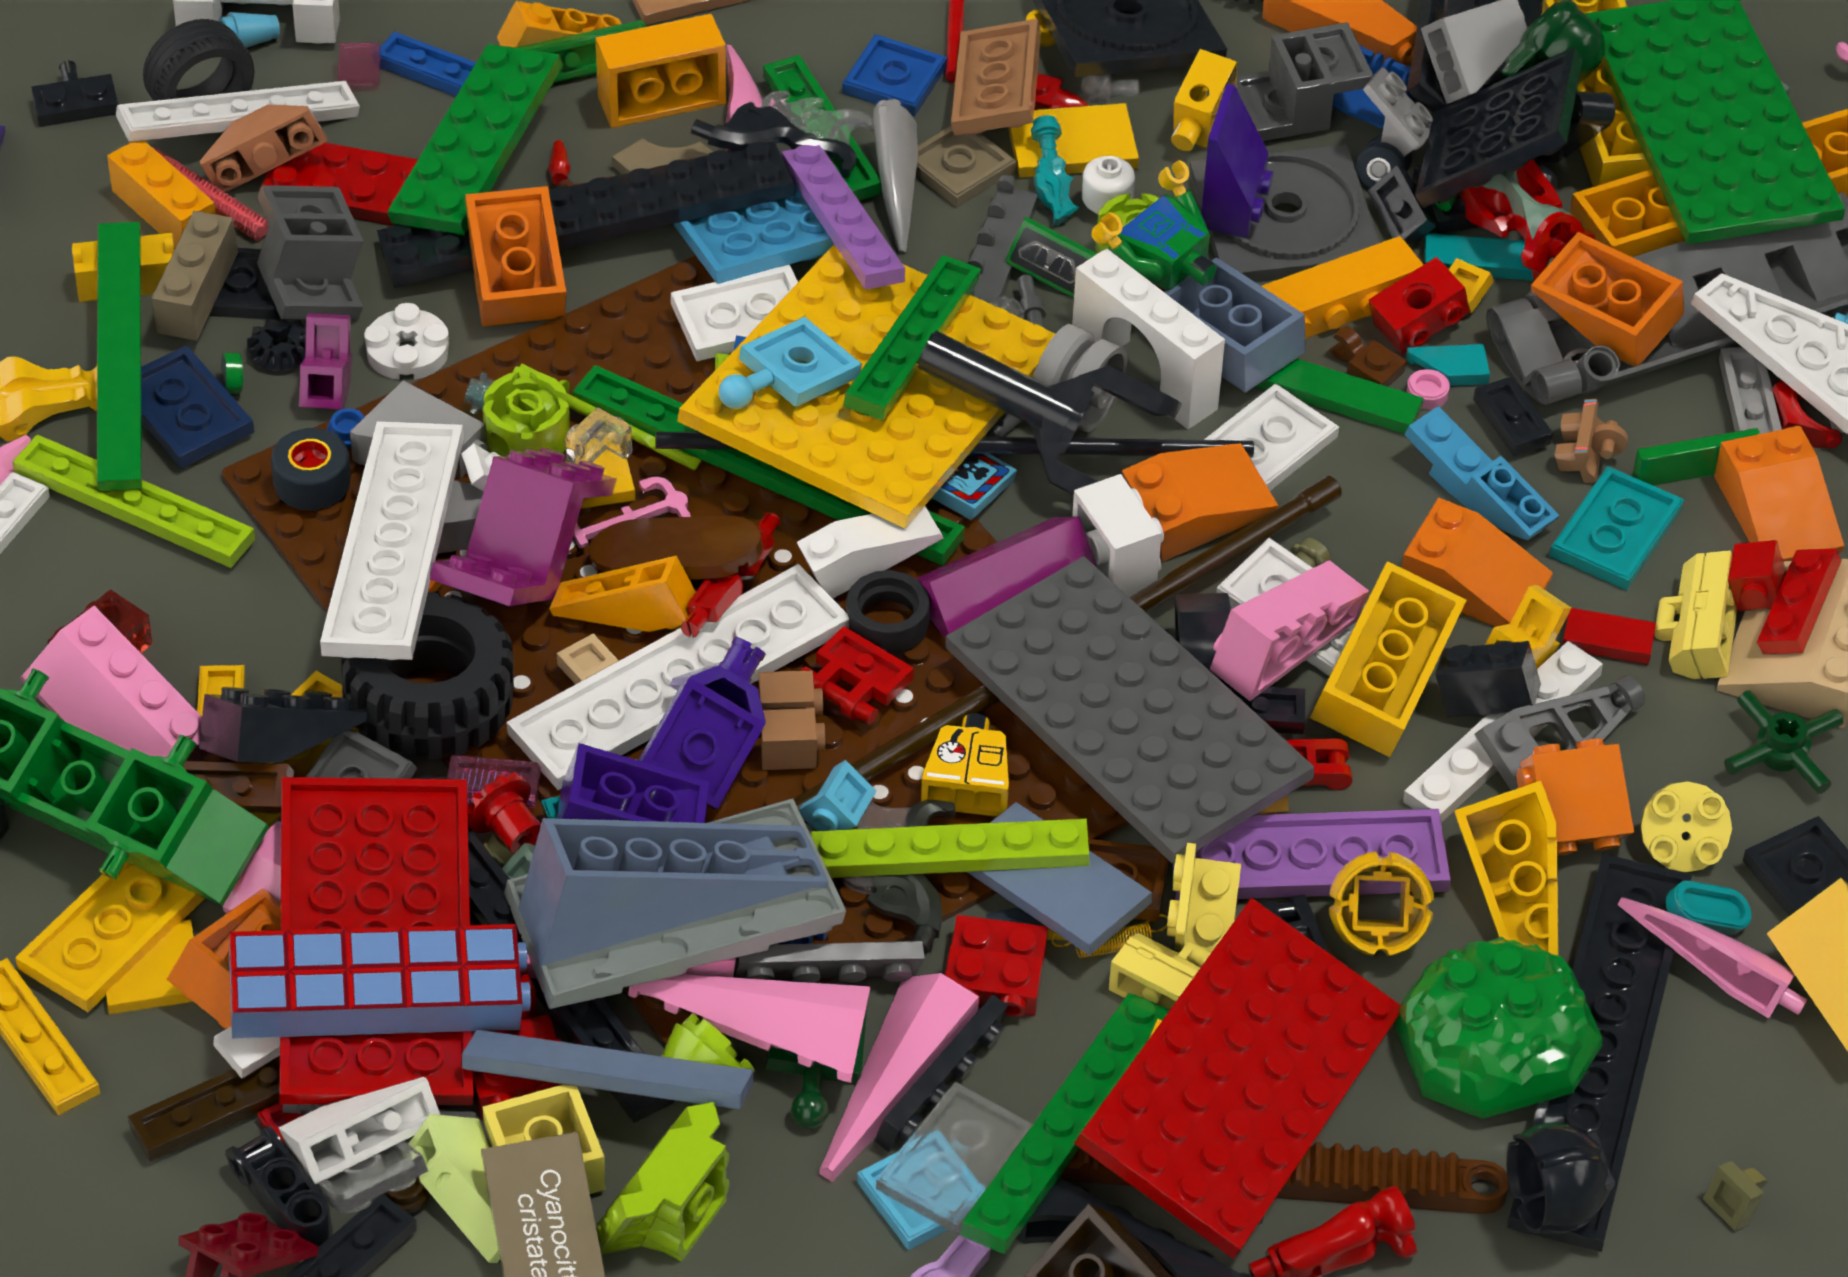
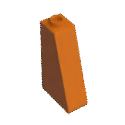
[1262,0,1417,66]

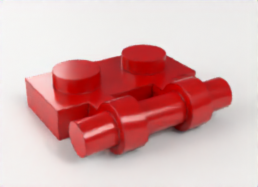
[801,626,914,725]

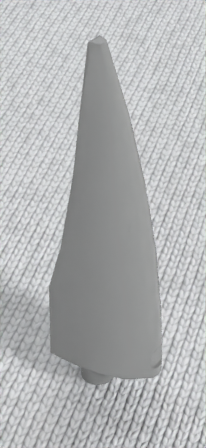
[873,99,918,254]

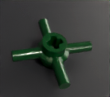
[1724,690,1843,794]

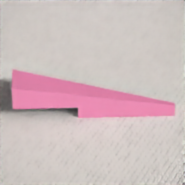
[628,974,870,1083]

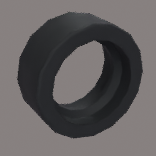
[846,570,930,654]

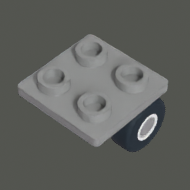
[1356,67,1433,190]

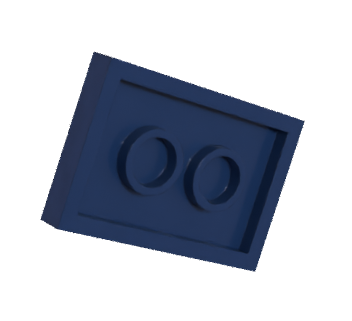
[142,345,254,468]

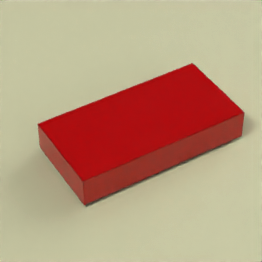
[1562,608,1656,665]

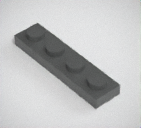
[733,941,925,983]

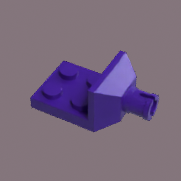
[638,636,766,809]

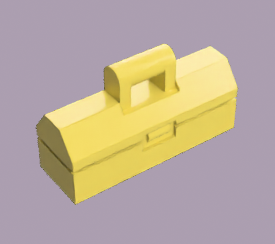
[1654,550,1737,680]
[1109,933,1211,1009]

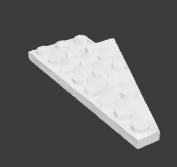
[1691,273,1848,435]

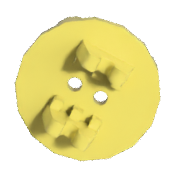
[1640,781,1732,872]

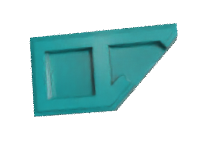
[1406,344,1490,386]

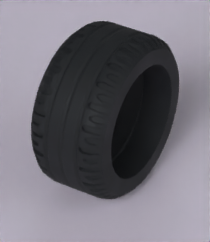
[143,19,255,101]

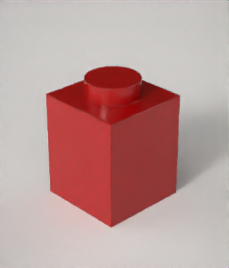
[1728,540,1787,611]

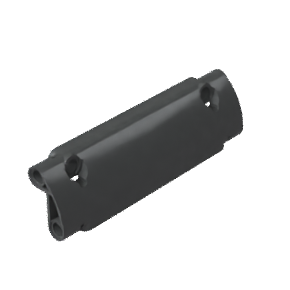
[1486,193,1848,406]

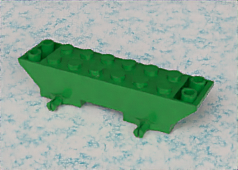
[0,668,269,906]

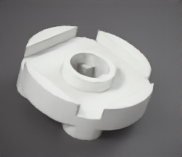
[364,303,449,380]

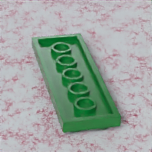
[387,44,563,235]

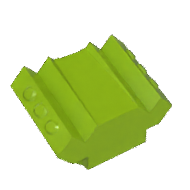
[596,1102,730,1262]

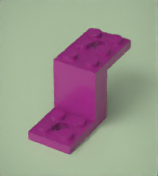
[430,448,617,606]

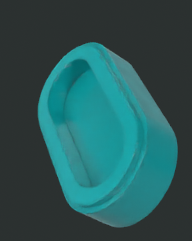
[1666,881,1752,936]

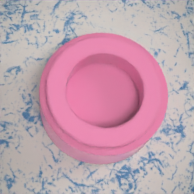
[1406,369,1450,410]

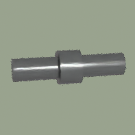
[1017,275,1046,328]

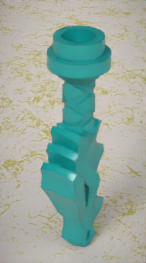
[1031,115,1080,226]

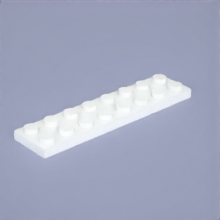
[320,421,464,660]
[507,564,849,790]

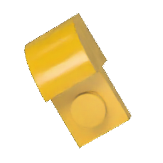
[1485,585,1572,669]

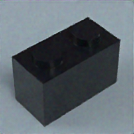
[1435,641,1541,717]

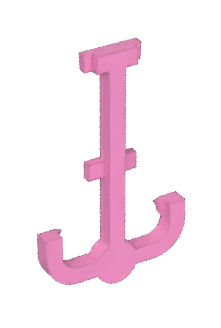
[573,477,691,548]

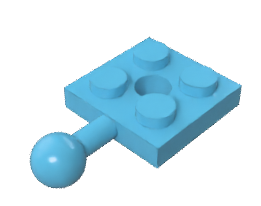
[718,317,862,409]

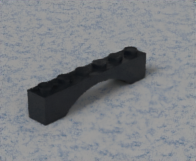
[1016,1177,1253,1277]

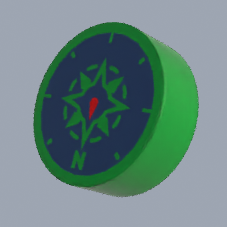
[221,352,243,395]

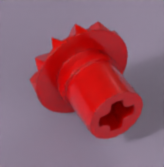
[467,772,541,854]

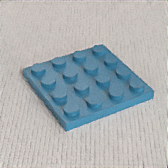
[673,155,834,284]

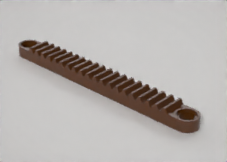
[1060,1142,1509,1214]

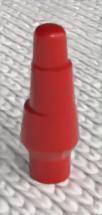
[548,140,571,186]

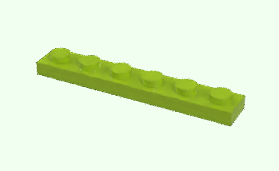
[12,434,255,568]
[811,819,1089,878]

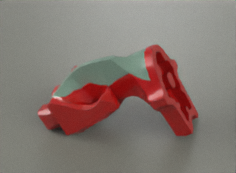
[1460,159,1595,281]

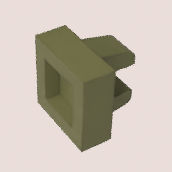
[1703,1160,1768,1231]

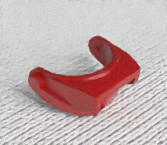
[1772,381,1842,448]

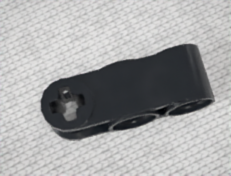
[225,1126,333,1247]

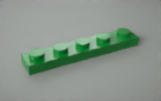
[763,55,882,201]

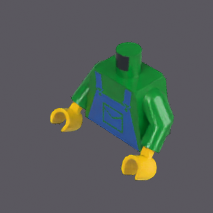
[1092,160,1217,290]

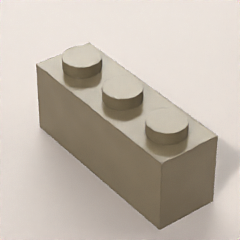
[151,211,238,341]

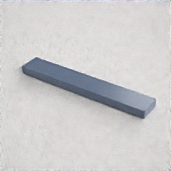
[462,1030,753,1110]

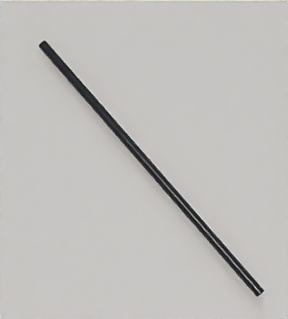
[655,432,1254,458]

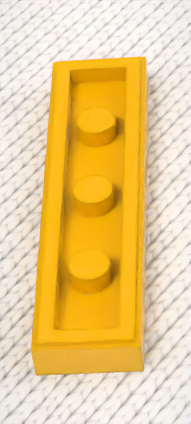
[0,958,100,1116]

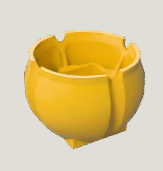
[1329,851,1434,956]

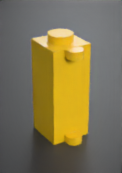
[72,233,174,302]

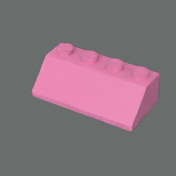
[21,606,206,762]

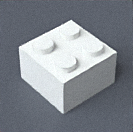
[1072,474,1164,597]

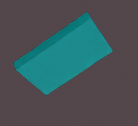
[1549,466,1685,591]

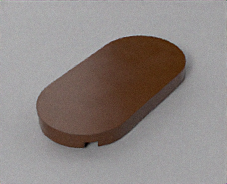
[589,516,763,580]

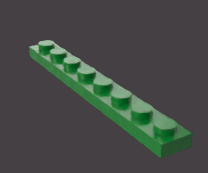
[960,993,1170,1254]

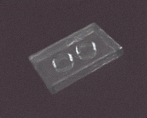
[876,1082,1033,1235]

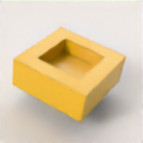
[1449,258,1494,313]

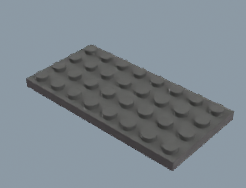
[946,556,1314,865]

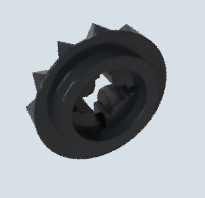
[247,319,306,371]

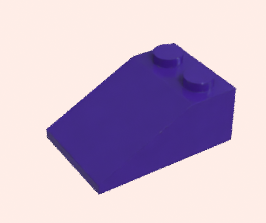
[1201,84,1273,238]
[557,743,709,823]

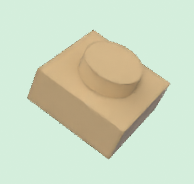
[557,633,619,685]

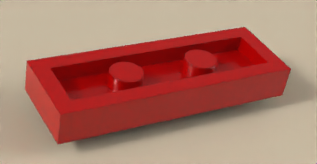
[1757,548,1842,654]

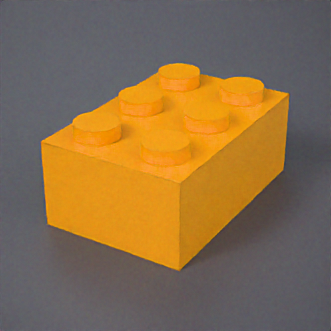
[596,13,726,128]

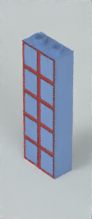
[229,924,530,1038]

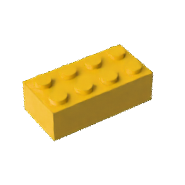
[1310,561,1467,757]

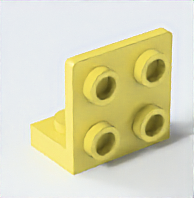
[1167,843,1241,952]

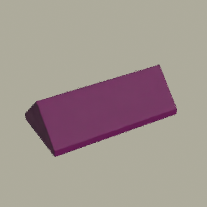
[915,516,1098,639]

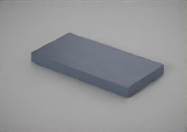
[968,802,1152,955]

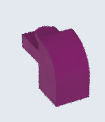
[299,313,353,409]

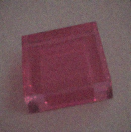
[338,43,381,85]

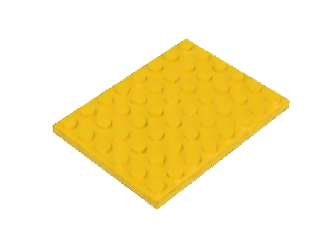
[677,244,1055,528]

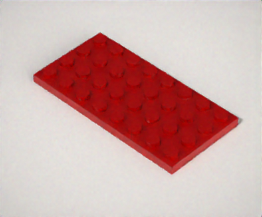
[279,777,474,1105]
[1074,897,1400,1259]

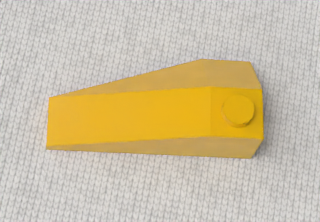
[1454,781,1559,956]

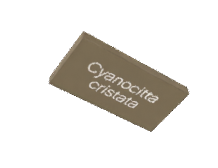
[481,1132,605,1277]

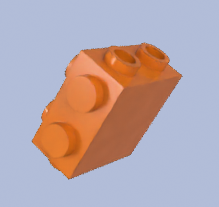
[1517,738,1634,856]

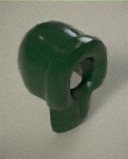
[1500,0,1606,84]

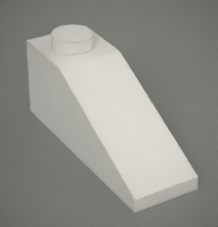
[797,506,943,599]
[279,1077,440,1184]

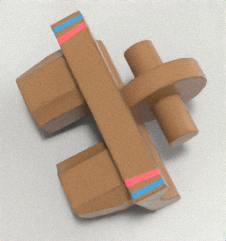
[1555,399,1628,483]

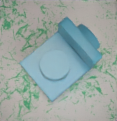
[799,760,876,831]

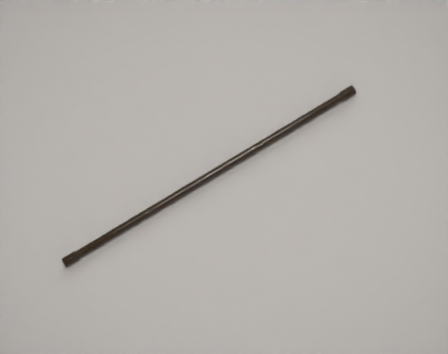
[794,475,1342,820]

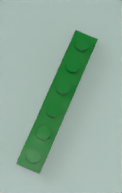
[843,254,981,421]

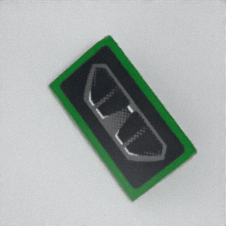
[1005,217,1097,298]

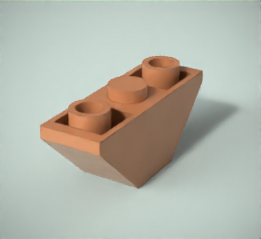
[200,104,328,193]

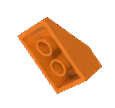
[465,186,566,327]
[1531,232,1684,367]
[1714,426,1844,562]
[1122,443,1279,562]
[1402,497,1553,627]
[166,888,281,1029]

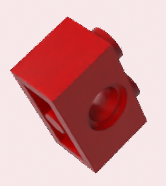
[1368,257,1470,355]

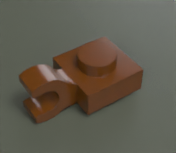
[1331,325,1407,387]

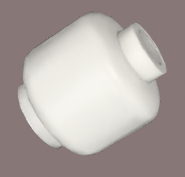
[1081,156,1135,215]

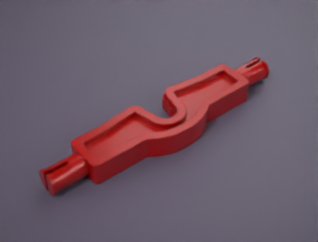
[681,512,780,638]

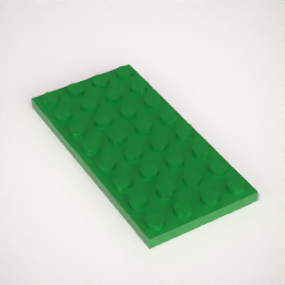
[1584,0,1845,245]

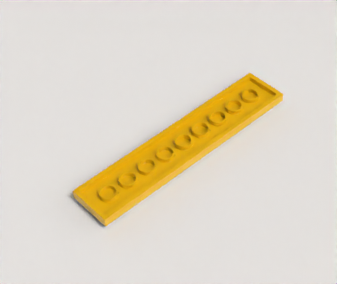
[15,670,358,1012]

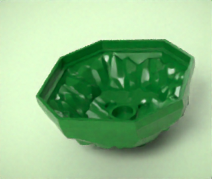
[1394,937,1603,1119]

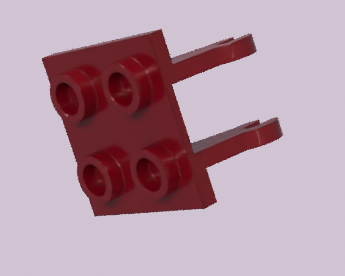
[178,1212,318,1277]

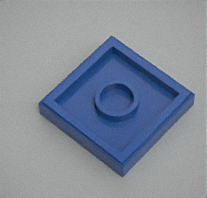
[842,34,947,117]

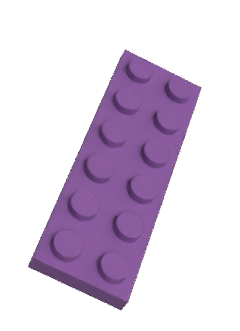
[1171,809,1451,901]

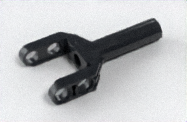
[917,330,1182,495]

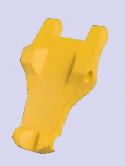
[0,357,97,442]

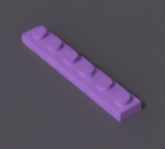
[782,145,905,290]

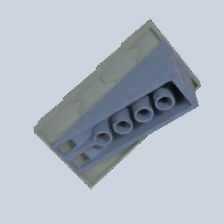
[504,799,846,1009]

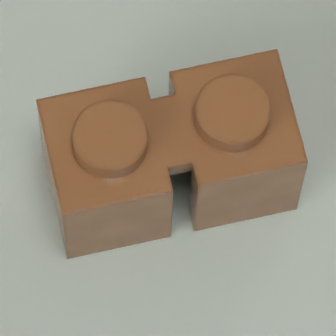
[759,670,825,770]

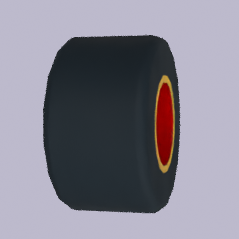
[271,428,351,510]

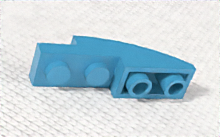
[1405,406,1560,541]

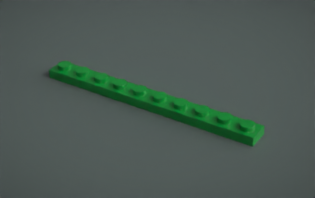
[572,365,965,566]

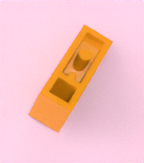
[549,555,696,632]

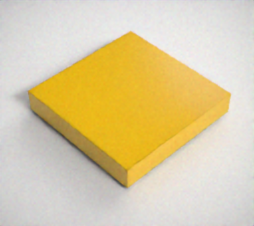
[106,919,194,1015]

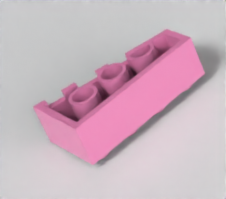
[1210,560,1369,701]

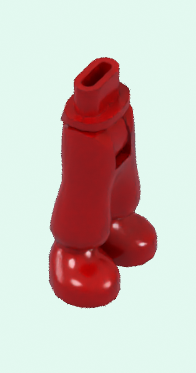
[1248,1185,1417,1277]

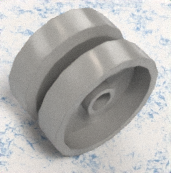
[1033,324,1128,432]

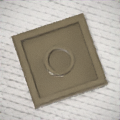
[916,125,1017,208]

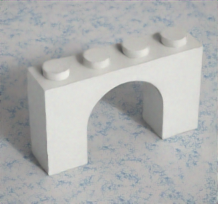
[1072,248,1225,430]

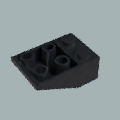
[199,687,367,763]

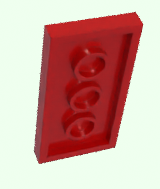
[260,142,418,225]

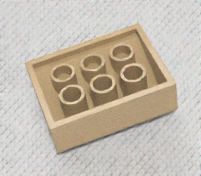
[1716,559,1848,729]

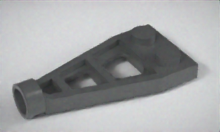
[1474,676,1645,791]

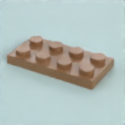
[951,18,1041,136]

